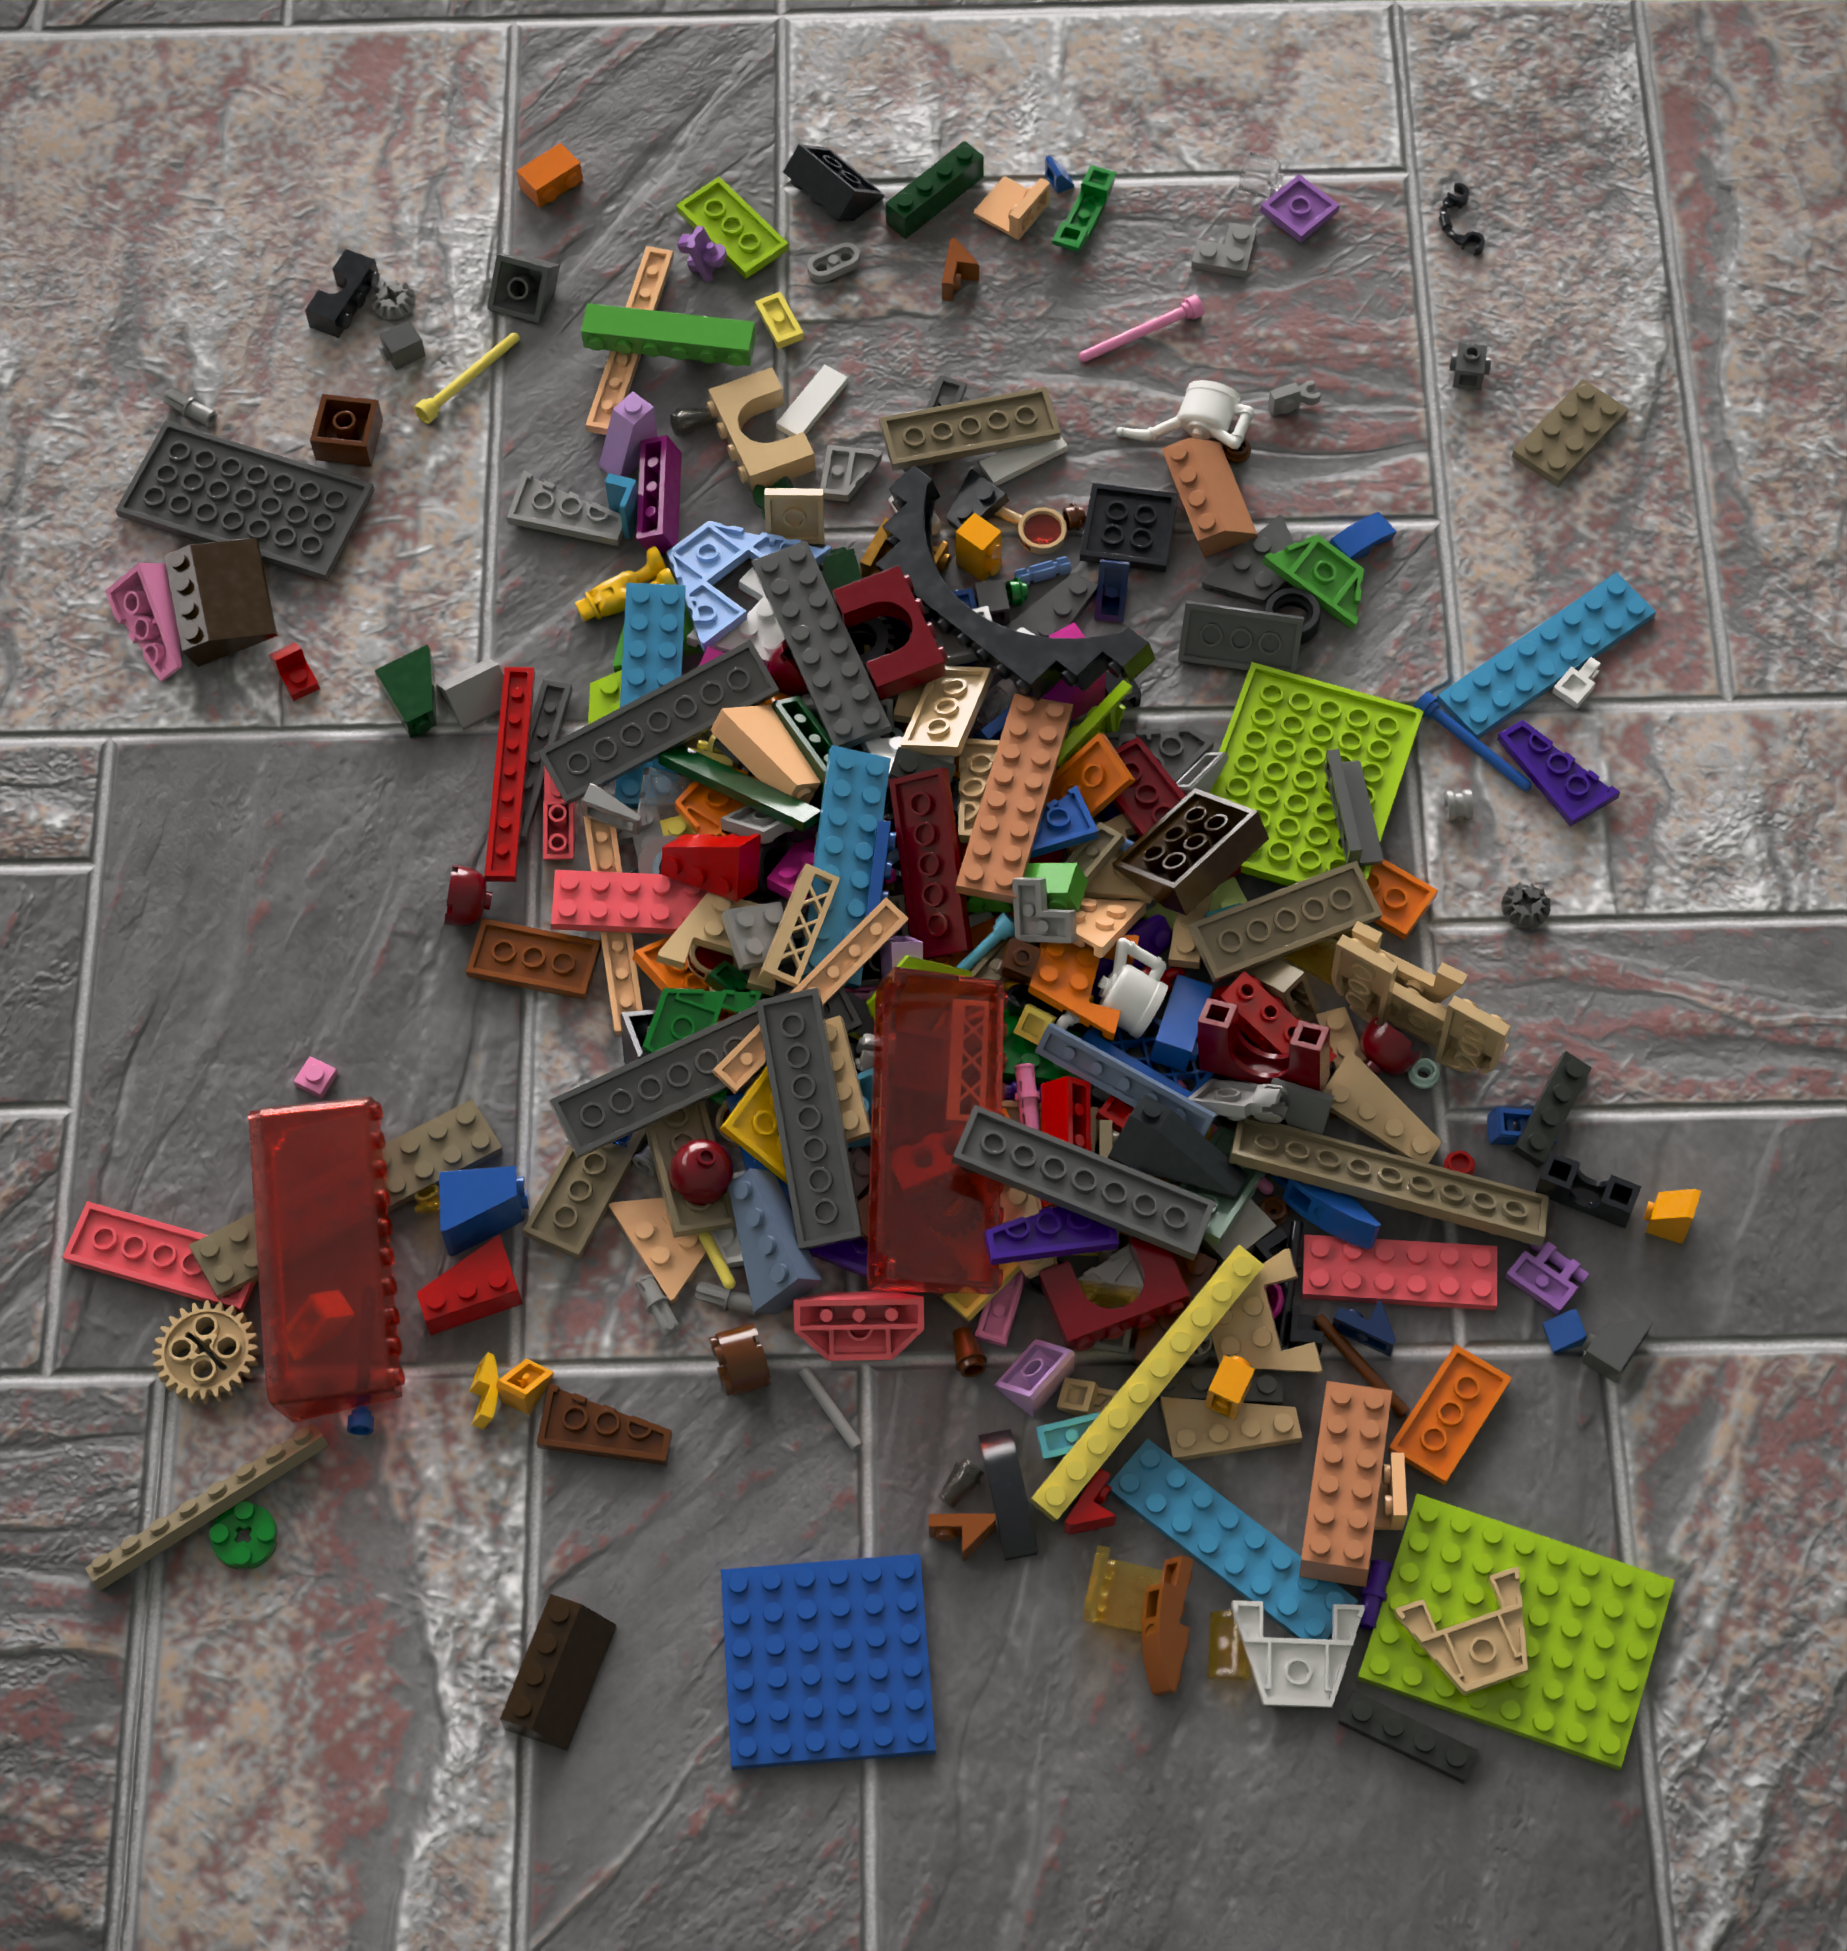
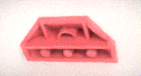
[793,1291,924,1361]

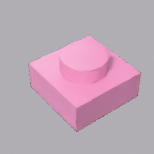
[294,1056,338,1099]

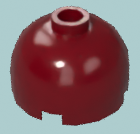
[768,639,809,697]
[444,865,493,927]
[1359,1016,1423,1076]
[668,1139,734,1205]

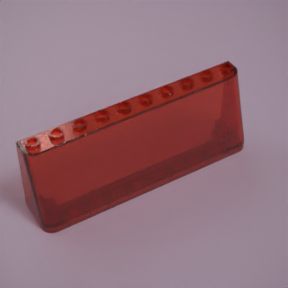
[867,967,1008,1294]
[248,1097,405,1422]

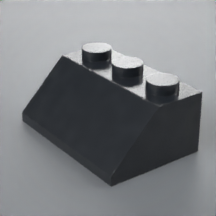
[783,144,885,222]

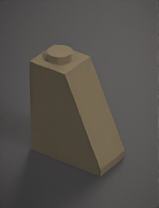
[1234,958,1320,1023]

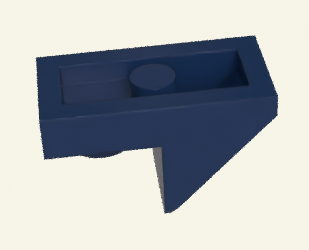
[1094,559,1130,622]
[1332,1300,1396,1357]

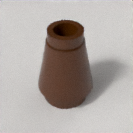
[953,1327,987,1377]

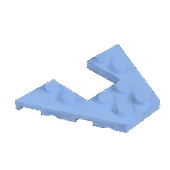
[666,521,831,651]

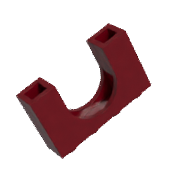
[833,565,948,701]
[1197,998,1330,1092]
[1039,1237,1190,1351]

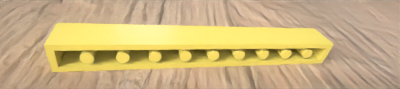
[1029,1245,1264,1522]

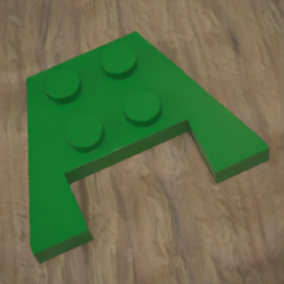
[642,988,762,1107]

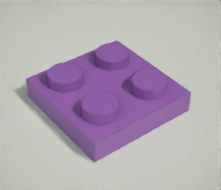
[1260,174,1340,243]

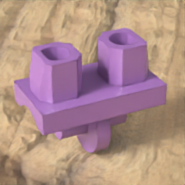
[677,226,727,282]

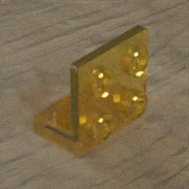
[1083,1545,1162,1634]

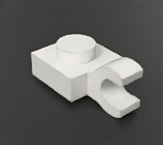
[1552,657,1601,709]

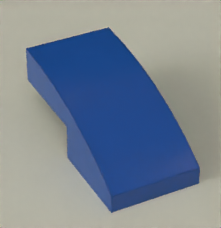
[1330,512,1397,560]

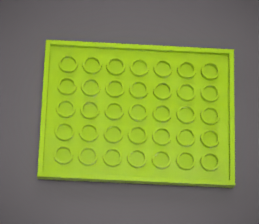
[1209,662,1424,886]
[1357,1494,1675,1771]

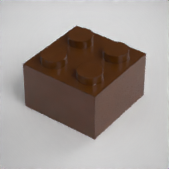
[310,394,383,467]

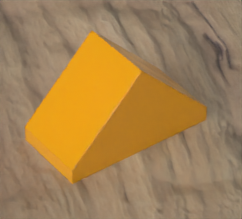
[496,1358,554,1416]

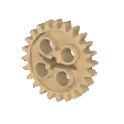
[152,1300,260,1404]

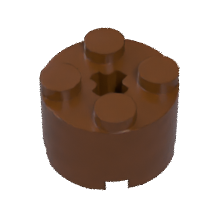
[709,1323,771,1397]

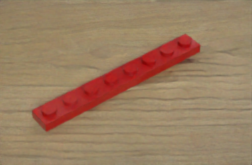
[484,667,536,882]

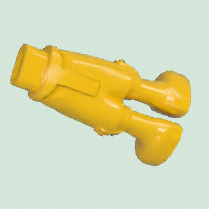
[575,546,677,622]

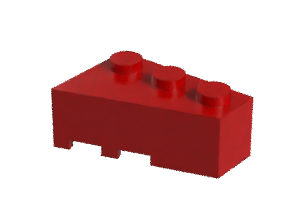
[661,834,761,902]
[416,1234,523,1335]

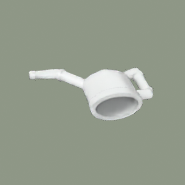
[1116,380,1254,449]
[1055,938,1168,1039]

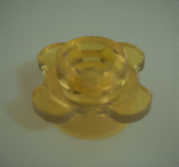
[414,1184,440,1213]

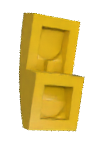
[469,1352,498,1429]

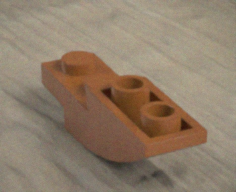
[1142,1555,1194,1696]

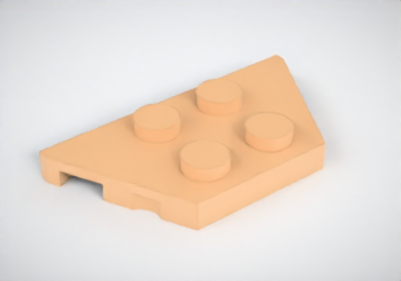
[1073,898,1146,958]
[609,1198,708,1305]

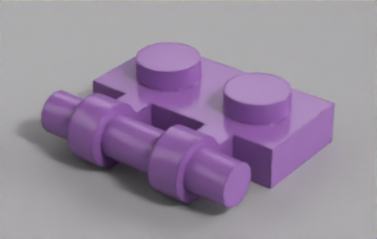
[1505,1242,1590,1315]

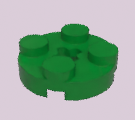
[209,1501,278,1569]

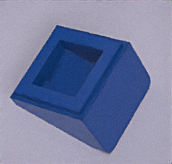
[1045,155,1075,194]
[1542,1309,1587,1353]

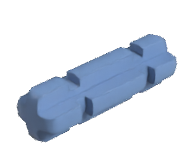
[1014,556,1071,585]

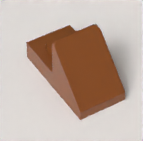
[942,238,980,301]
[929,1513,995,1562]

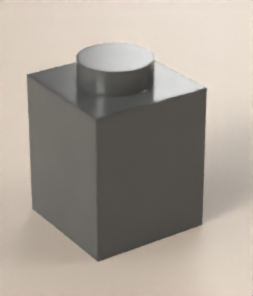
[378,320,426,370]
[975,579,1010,625]

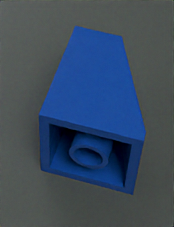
[439,1166,530,1256]

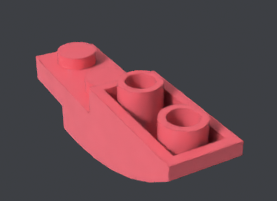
[543,746,577,860]

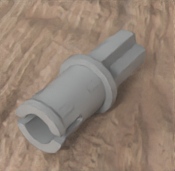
[163,389,217,428]
[635,1274,678,1336]
[695,1281,757,1316]

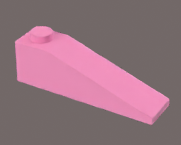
[105,563,182,681]

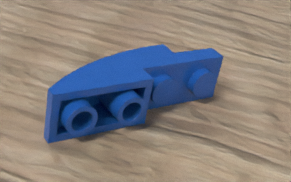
[1271,1174,1381,1250]

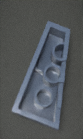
[728,1168,823,1314]

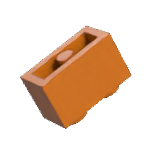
[517,143,583,208]

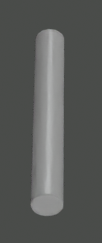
[799,1367,863,1451]

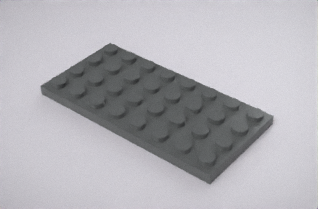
[115,421,375,582]

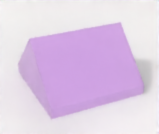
[994,1339,1075,1418]

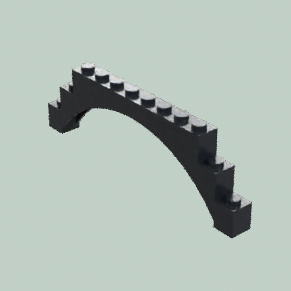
[876,466,1156,701]

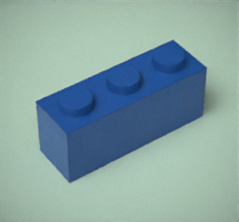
[1149,974,1213,1072]

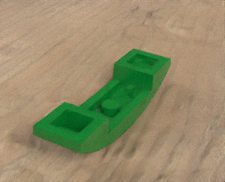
[1052,165,1117,252]

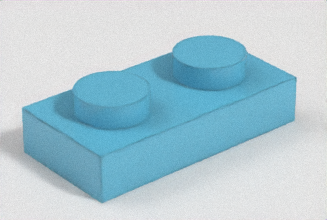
[1035,1412,1100,1460]

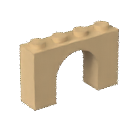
[706,367,816,492]

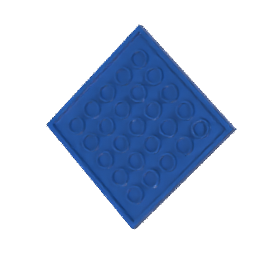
[721,1554,936,1770]

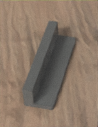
[1324,749,1383,867]

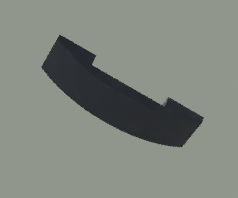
[978,1429,1037,1561]

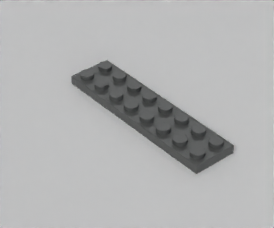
[752,540,892,749]
[537,640,780,806]
[756,988,864,1250]
[951,1105,1216,1261]

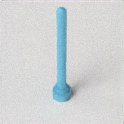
[956,912,1015,971]

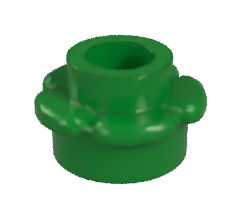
[1005,577,1028,606]

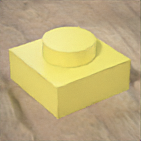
[1013,1003,1057,1045]

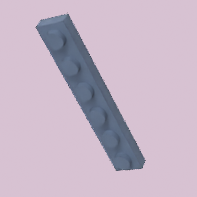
[1035,1023,1217,1138]

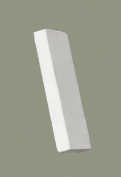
[776,365,848,436]
[979,436,1068,487]

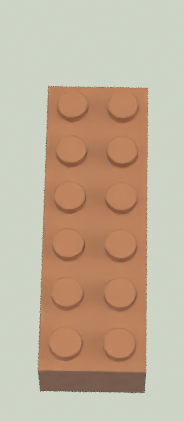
[1299,1381,1392,1587]

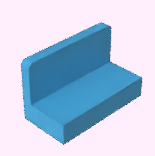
[605,473,638,539]

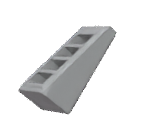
[1176,752,1229,796]
[582,783,641,835]

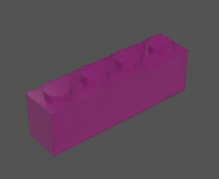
[636,435,682,554]

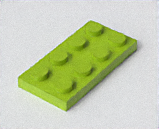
[676,176,789,279]

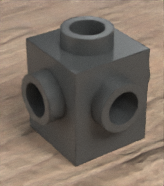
[1449,343,1491,390]

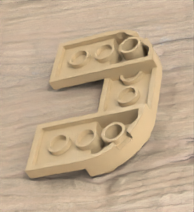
[1331,935,1511,1074]

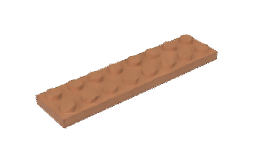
[955,693,1073,904]

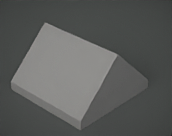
[436,658,504,731]

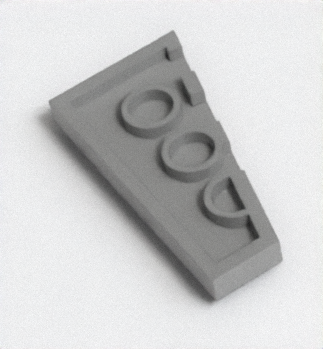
[507,471,623,547]

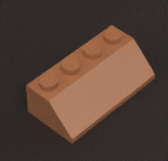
[1161,438,1258,558]

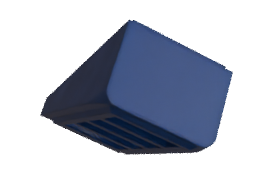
[1487,1107,1557,1145]

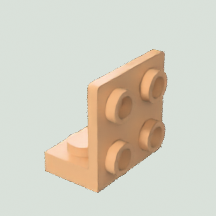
[974,177,1050,240]
[1374,1453,1407,1530]

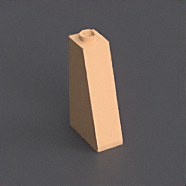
[711,705,821,804]

